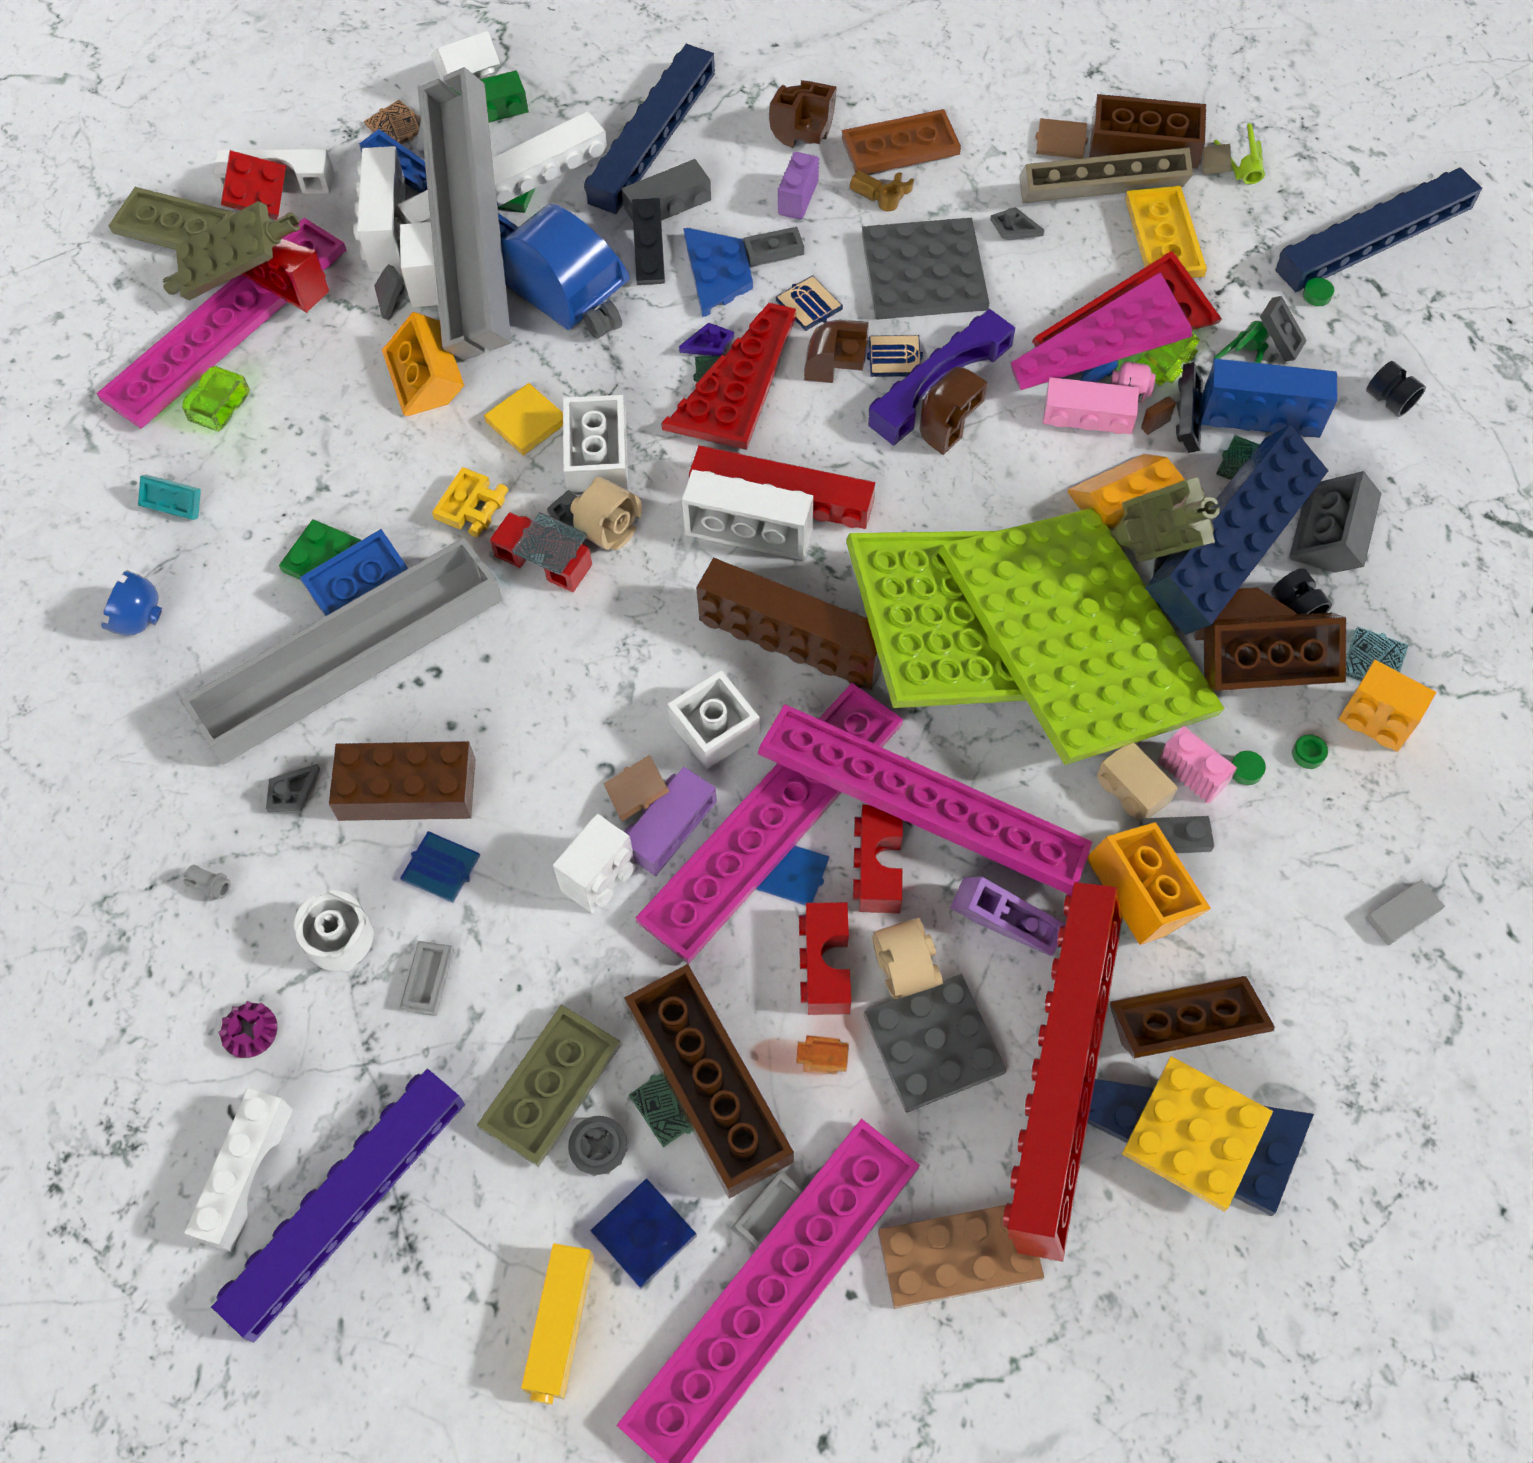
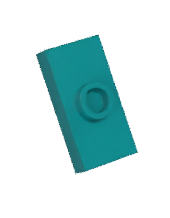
[138,474,201,520]

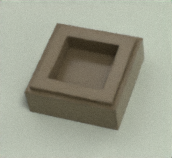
[1203,143,1232,175]

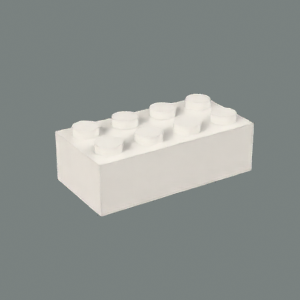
[353,146,407,272]
[682,470,813,561]

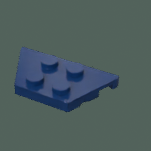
[683,228,753,317]

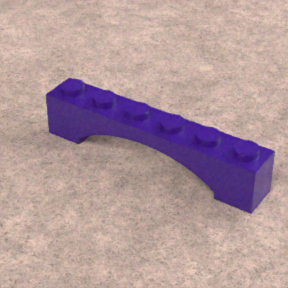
[868,308,1016,446]

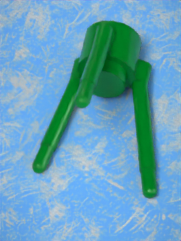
[1214,321,1270,363]

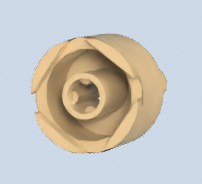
[570,477,642,550]
[872,918,943,1000]

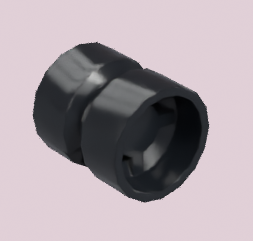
[1366,361,1426,417]
[1271,568,1332,615]

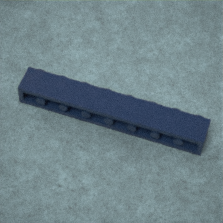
[584,43,715,214]
[1275,167,1482,293]

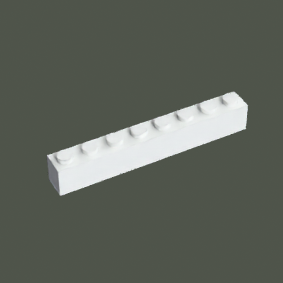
[397,111,608,224]

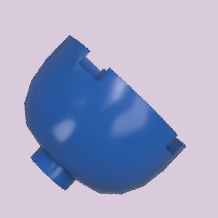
[101,570,162,636]

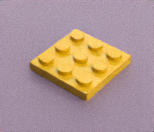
[1121,1056,1273,1212]

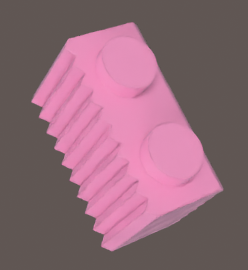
[1158,726,1237,803]

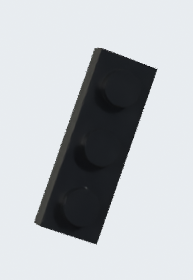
[632,198,665,285]
[1176,362,1203,453]

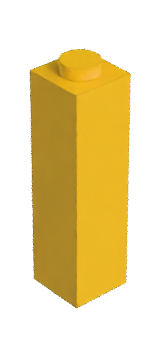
[521,1243,594,1405]

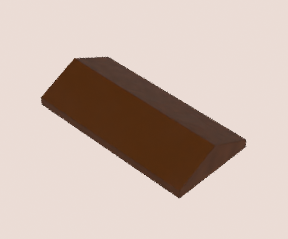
[1110,976,1275,1058]

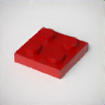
[221,150,286,220]

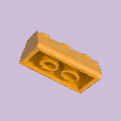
[382,312,465,416]
[1067,454,1185,528]
[1087,822,1211,945]

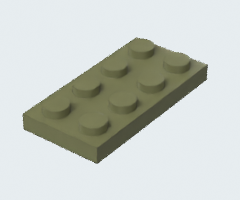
[108,186,234,250]
[477,1004,621,1167]

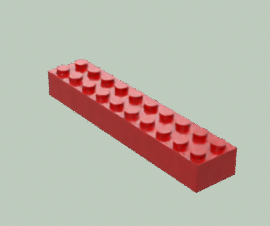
[1003,882,1123,1262]

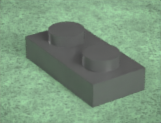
[743,227,804,266]
[1260,296,1307,362]
[1139,816,1214,853]

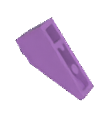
[950,876,1066,956]

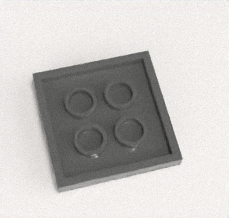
[864,974,1006,1113]

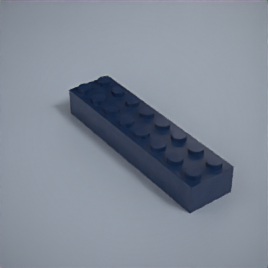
[1144,424,1329,635]

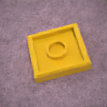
[484,383,563,456]

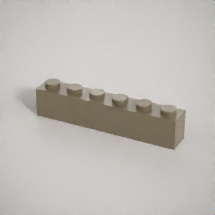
[1019,148,1193,203]

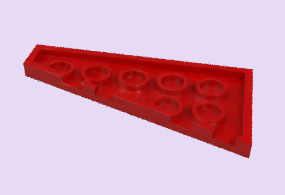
[1032,251,1222,347]
[661,303,796,450]

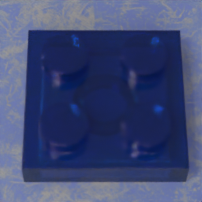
[590,1178,697,1289]

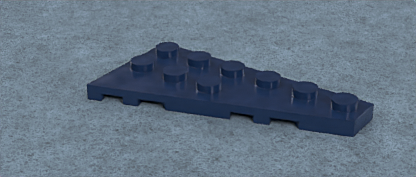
[1087,1079,1314,1216]

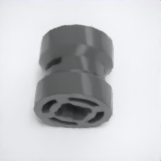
[583,300,622,339]

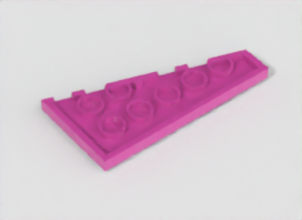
[1011,272,1192,390]

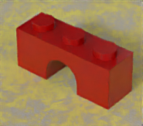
[490,512,592,593]
[853,804,903,914]
[799,902,851,1015]

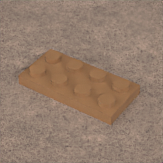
[878,1205,1045,1309]

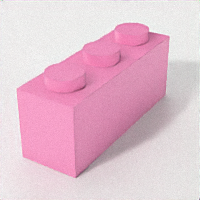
[1043,377,1139,434]

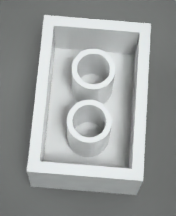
[563,395,628,493]

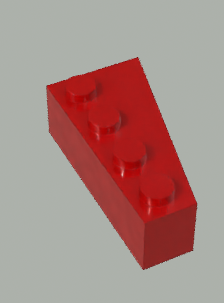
[241,238,329,313]

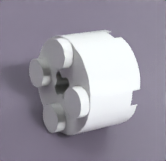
[294,890,374,972]

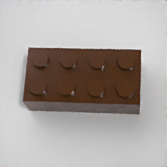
[1089,94,1206,168]
[1204,612,1346,691]
[329,741,476,821]

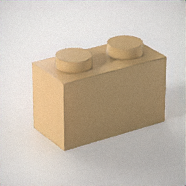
[1097,743,1178,821]

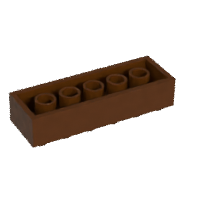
[696,557,882,690]
[624,964,794,1199]

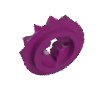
[218,1001,278,1058]

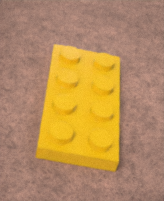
[1125,186,1207,278]

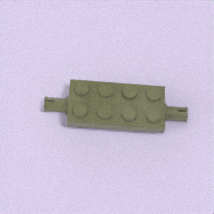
[163,201,300,301]
[1109,477,1220,563]

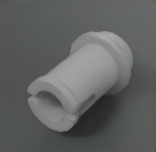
[183,865,231,900]

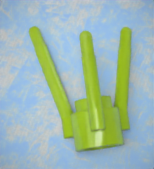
[1213,123,1265,185]

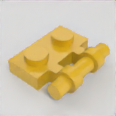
[432,467,508,537]

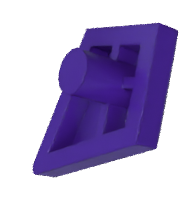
[679,322,734,357]

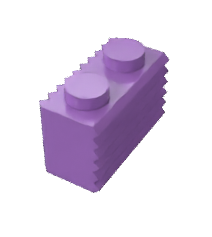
[778,152,819,220]

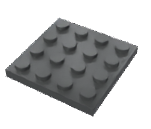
[862,217,989,320]

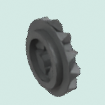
[568,1116,628,1176]

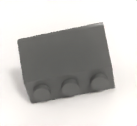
[1289,471,1382,573]

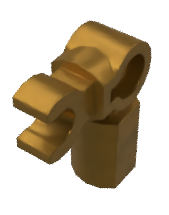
[850,170,914,211]

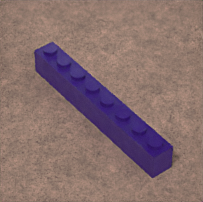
[211,1068,465,1343]

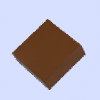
[1141,396,1176,435]

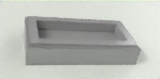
[1366,879,1445,945]
[400,941,454,1016]
[731,1170,804,1251]

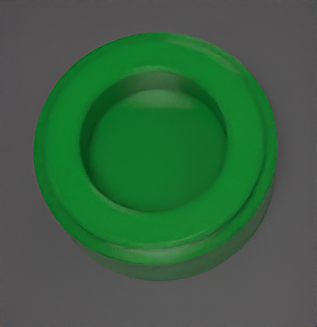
[1303,278,1334,306]
[1292,734,1328,769]
[1231,751,1266,785]

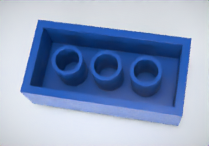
[1201,358,1337,438]

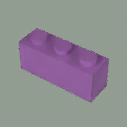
[624,766,717,876]

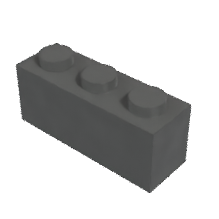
[622,159,711,221]

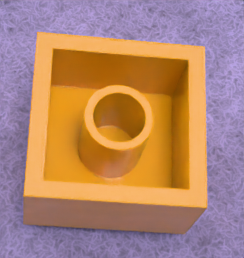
[1338,660,1437,752]

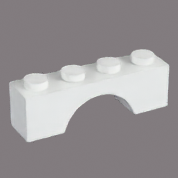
[213,149,333,194]
[184,1088,293,1253]

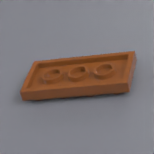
[842,109,961,174]

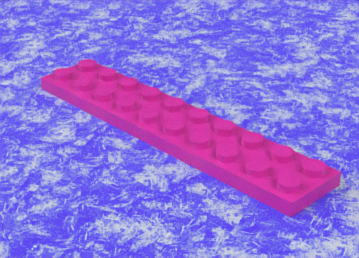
[96,217,347,429]
[635,683,903,964]
[757,704,1093,895]
[616,1118,920,1463]

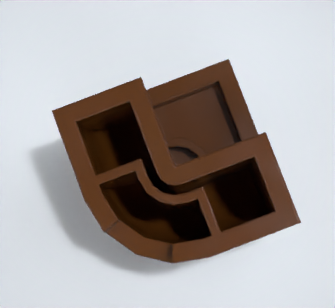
[769,80,837,148]
[804,319,869,383]
[919,367,987,455]

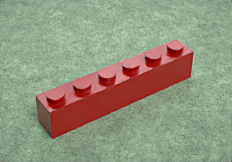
[689,445,876,529]

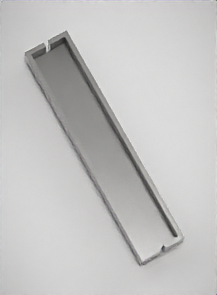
[418,67,512,360]
[181,537,502,765]

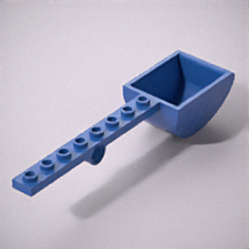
[359,129,630,330]

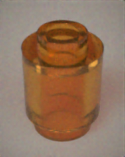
[796,1035,849,1075]

